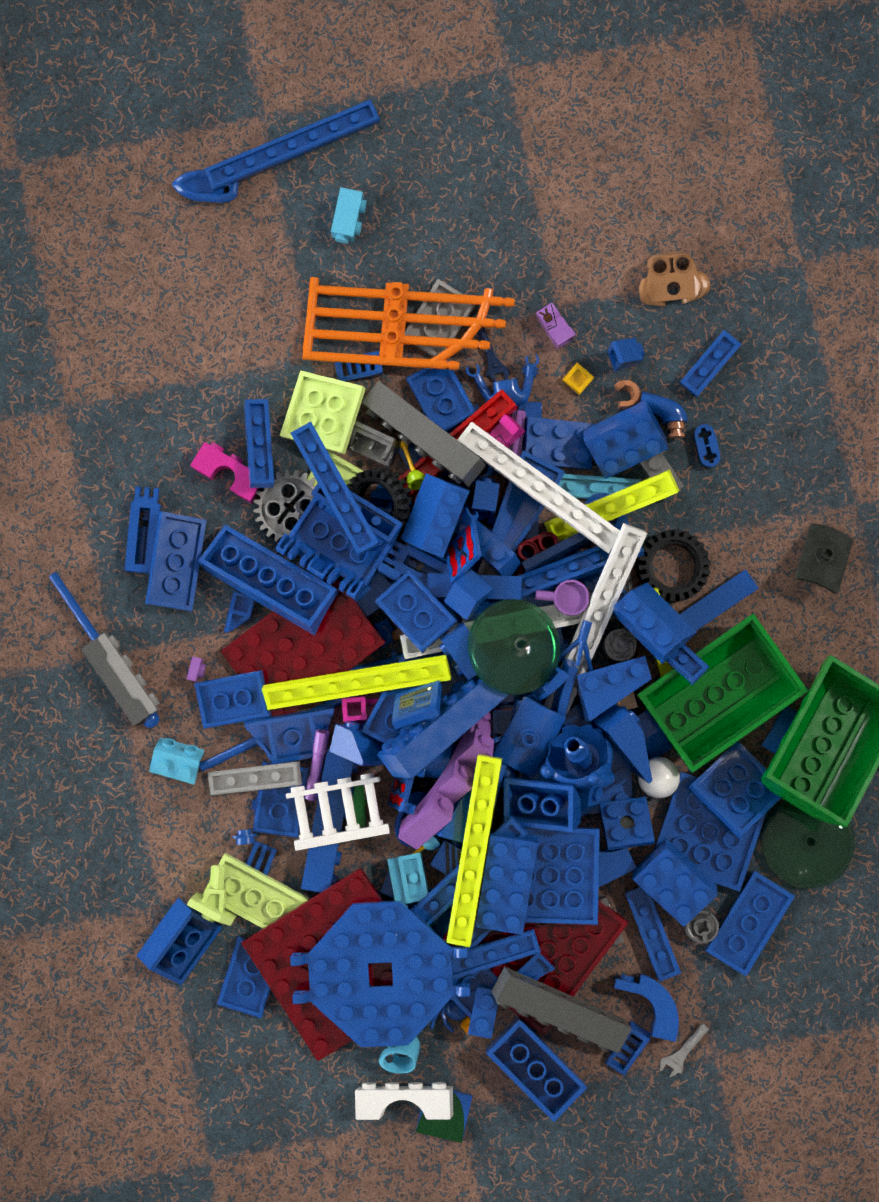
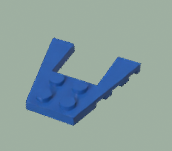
[451,917,555,1019]

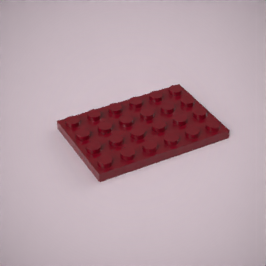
[220,577,386,717]

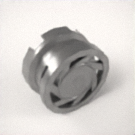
[603,629,637,662]
[684,909,719,944]

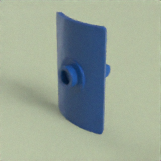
[493,697,566,777]

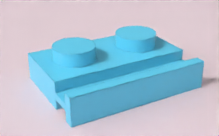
[387,852,429,904]

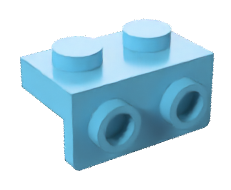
[149,737,204,785]

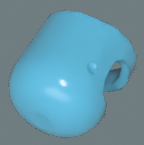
[379,1036,420,1074]

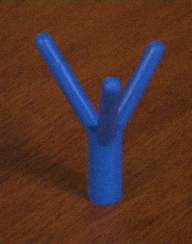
[557,620,593,671]

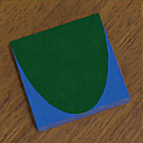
[416,1084,473,1143]

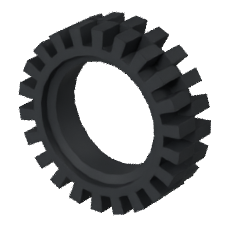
[347,468,414,536]
[637,529,711,602]

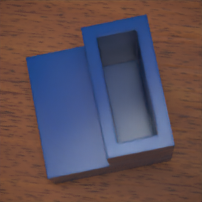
[444,570,493,620]

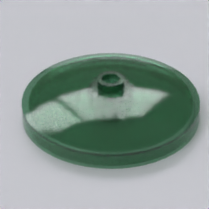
[468,599,560,695]
[760,800,855,888]

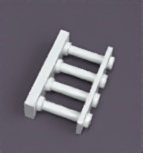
[286,773,390,851]

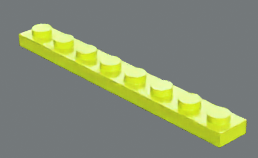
[262,655,451,710]
[446,754,503,947]

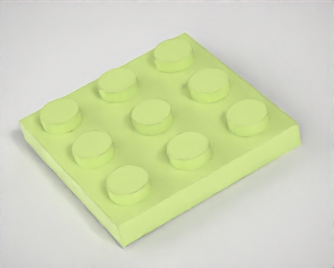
[280,371,366,454]

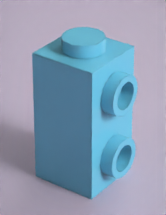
[331,187,367,244]

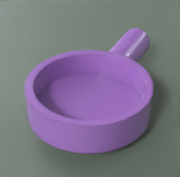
[535,580,589,616]

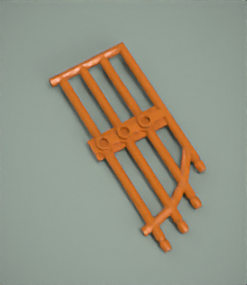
[302,277,515,370]

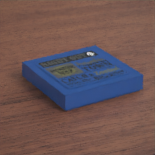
[392,680,442,729]

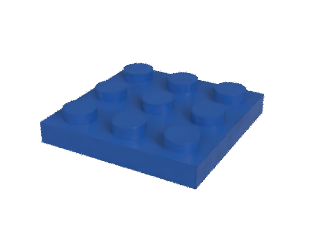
[689,741,781,839]

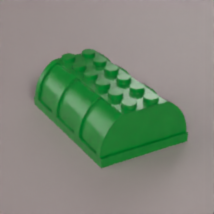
[636,613,808,773]
[761,655,879,828]

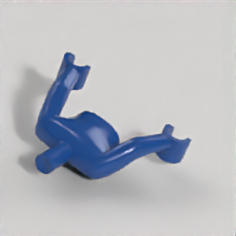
[466,354,539,417]

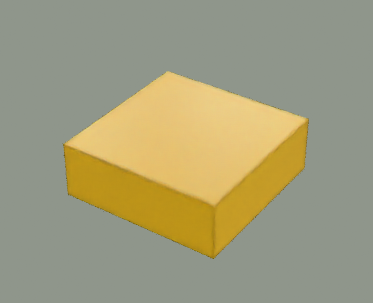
[562,362,595,395]

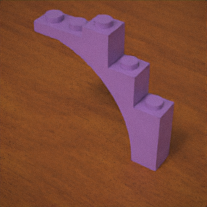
[398,712,495,850]

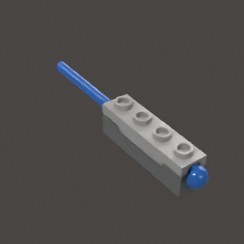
[49,572,160,728]

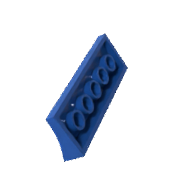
[198,525,339,636]

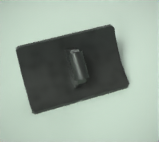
[795,523,853,594]

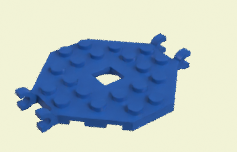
[290,900,471,1047]

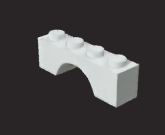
[355,1082,453,1120]

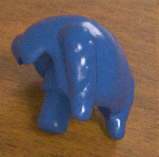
[540,724,615,790]

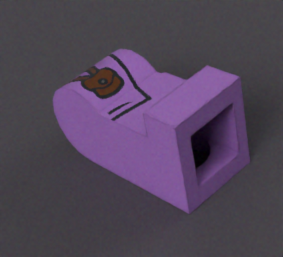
[535,303,576,350]

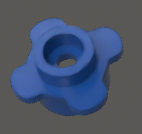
[232,829,257,845]

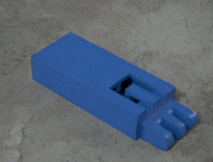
[125,486,162,574]
[384,541,449,587]

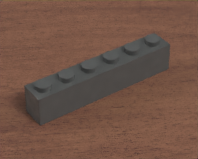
[362,381,486,487]
[491,966,632,1053]

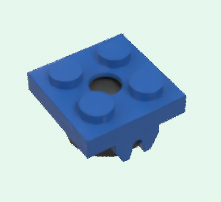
[599,797,655,851]

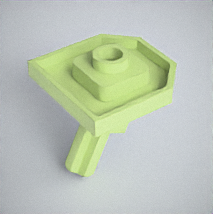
[187,865,237,926]

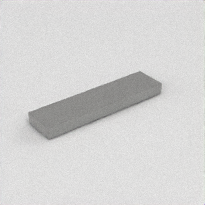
[208,761,302,795]

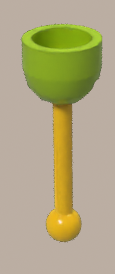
[400,442,425,490]

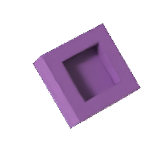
[186,656,206,682]

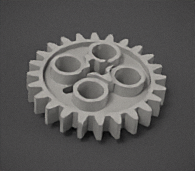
[253,470,316,542]

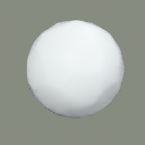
[638,757,680,798]

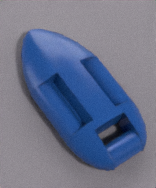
[172,170,238,203]

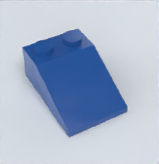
[592,704,653,784]

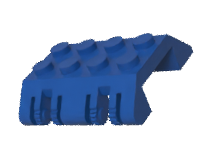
[275,483,403,600]

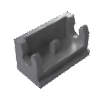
[348,421,400,468]

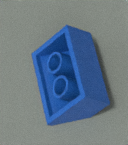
[401,473,470,558]
[613,583,697,664]
[504,778,581,832]
[136,898,223,985]

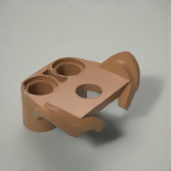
[639,251,710,306]

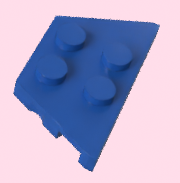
[244,706,334,764]

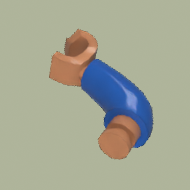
[614,380,688,439]

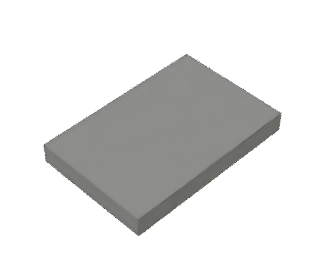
[405,279,476,357]

